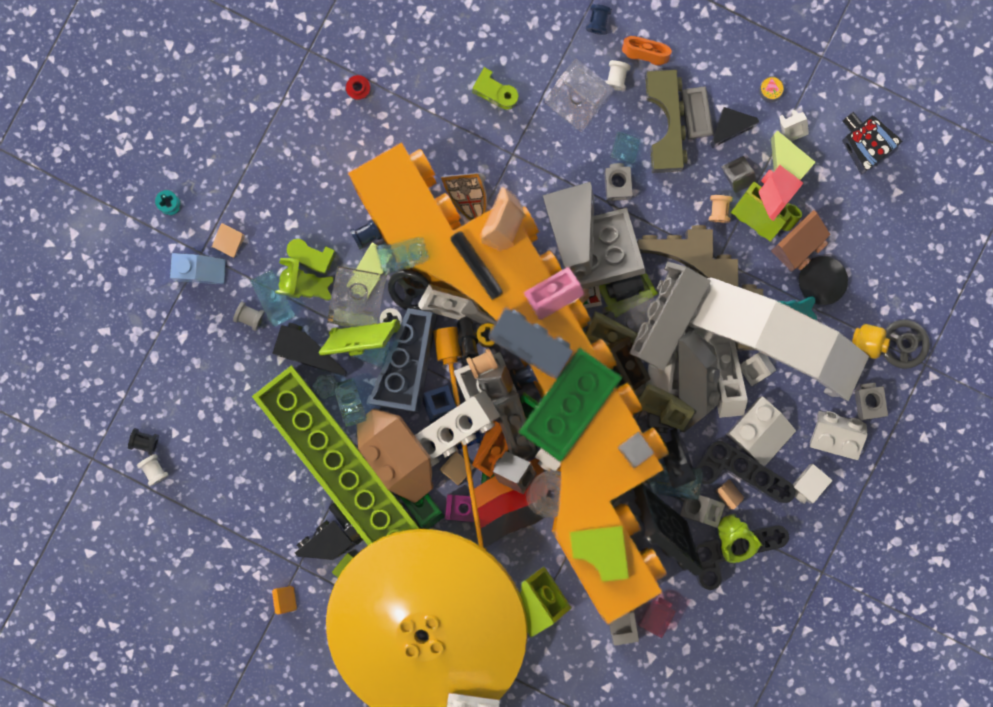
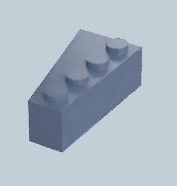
[366,308,437,413]

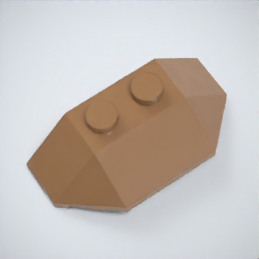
[356,408,434,503]

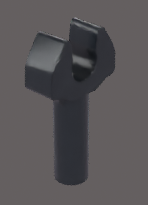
[329,503,363,545]

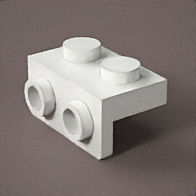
[810,411,867,460]

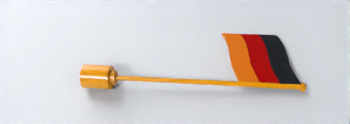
[433,327,551,551]

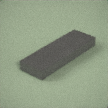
[493,390,538,461]

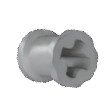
[233,301,265,331]

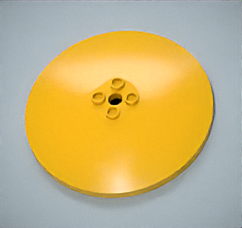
[326,529,528,707]

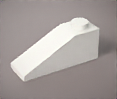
[709,338,748,418]

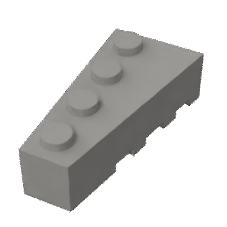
[630,262,711,371]

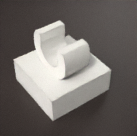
[780,110,809,141]

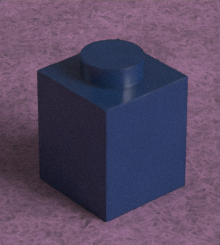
[422,385,456,423]

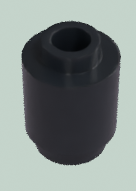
[606,275,644,302]

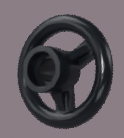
[388,270,432,311]

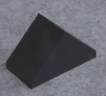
[711,107,759,148]

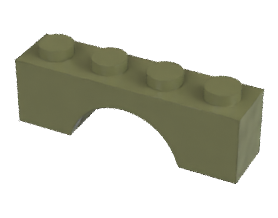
[645,70,687,173]

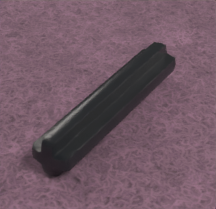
[450,231,503,300]

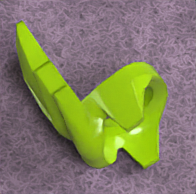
[275,258,333,301]
[715,514,762,563]

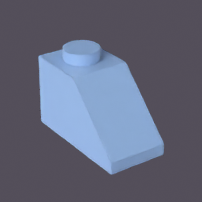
[170,253,226,284]

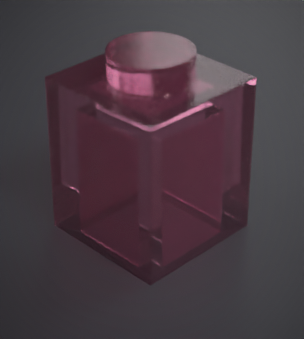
[638,597,676,638]

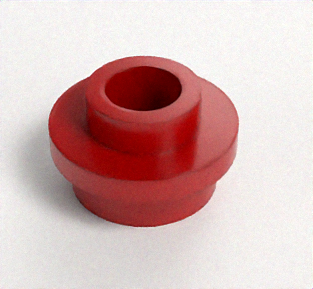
[346,75,370,100]

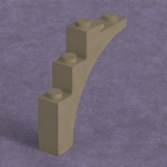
[637,225,763,350]

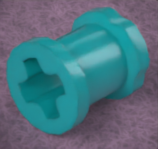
[155,190,181,216]

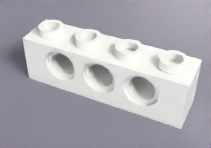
[415,390,500,467]

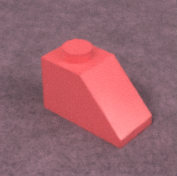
[759,165,803,221]

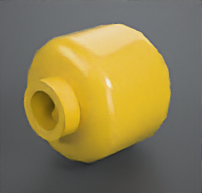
[852,324,890,359]

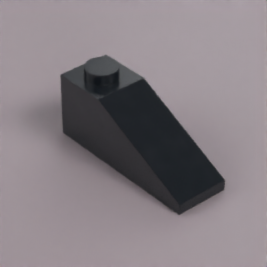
[272,323,347,377]

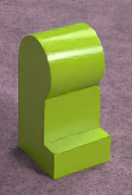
[472,67,518,110]
[286,239,336,275]

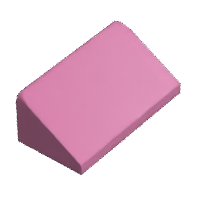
[524,267,584,319]

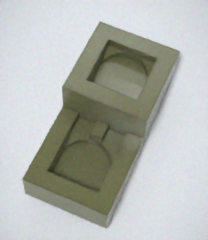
[638,383,695,430]

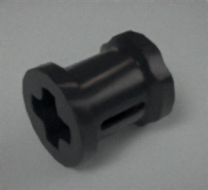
[128,428,159,456]

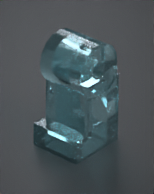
[376,238,429,275]
[334,377,367,427]

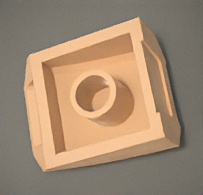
[481,188,526,251]

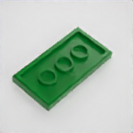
[519,348,622,463]

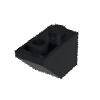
[295,520,354,560]

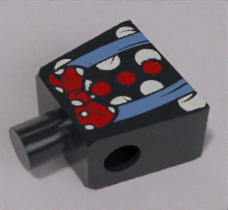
[842,112,903,174]

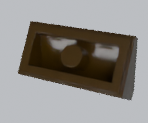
[607,337,651,391]

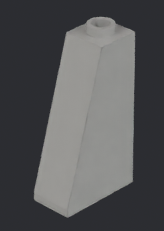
[543,182,595,279]

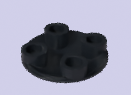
[799,256,848,305]

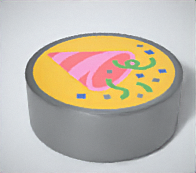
[759,76,784,102]

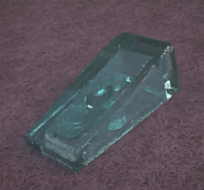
[250,270,295,327]

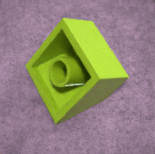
[520,566,572,637]

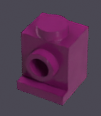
[445,494,475,522]

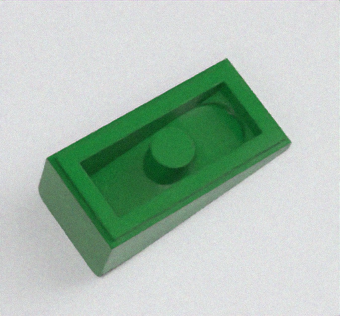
[400,494,445,529]

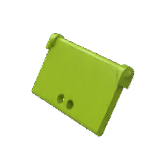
[319,319,401,356]

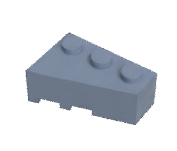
[489,308,573,380]

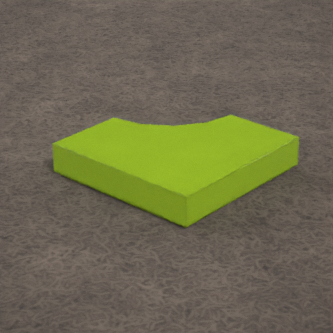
[570,526,629,582]

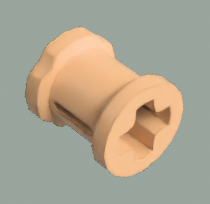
[709,195,732,223]
[466,348,498,379]

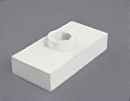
[418,284,471,320]

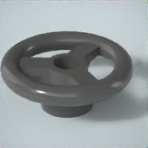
[882,319,930,369]

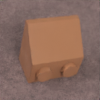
[771,210,831,272]

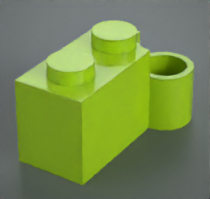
[731,182,802,242]

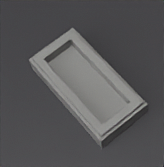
[681,86,713,139]

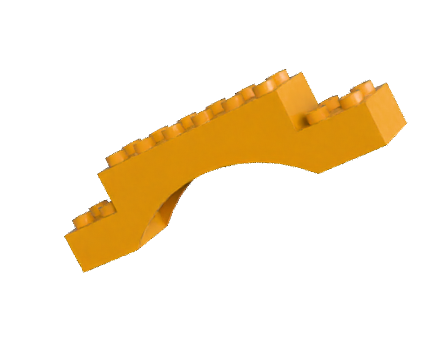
[348,143,668,624]

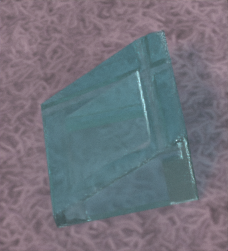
[611,131,640,164]

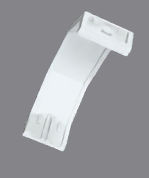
[688,278,869,401]

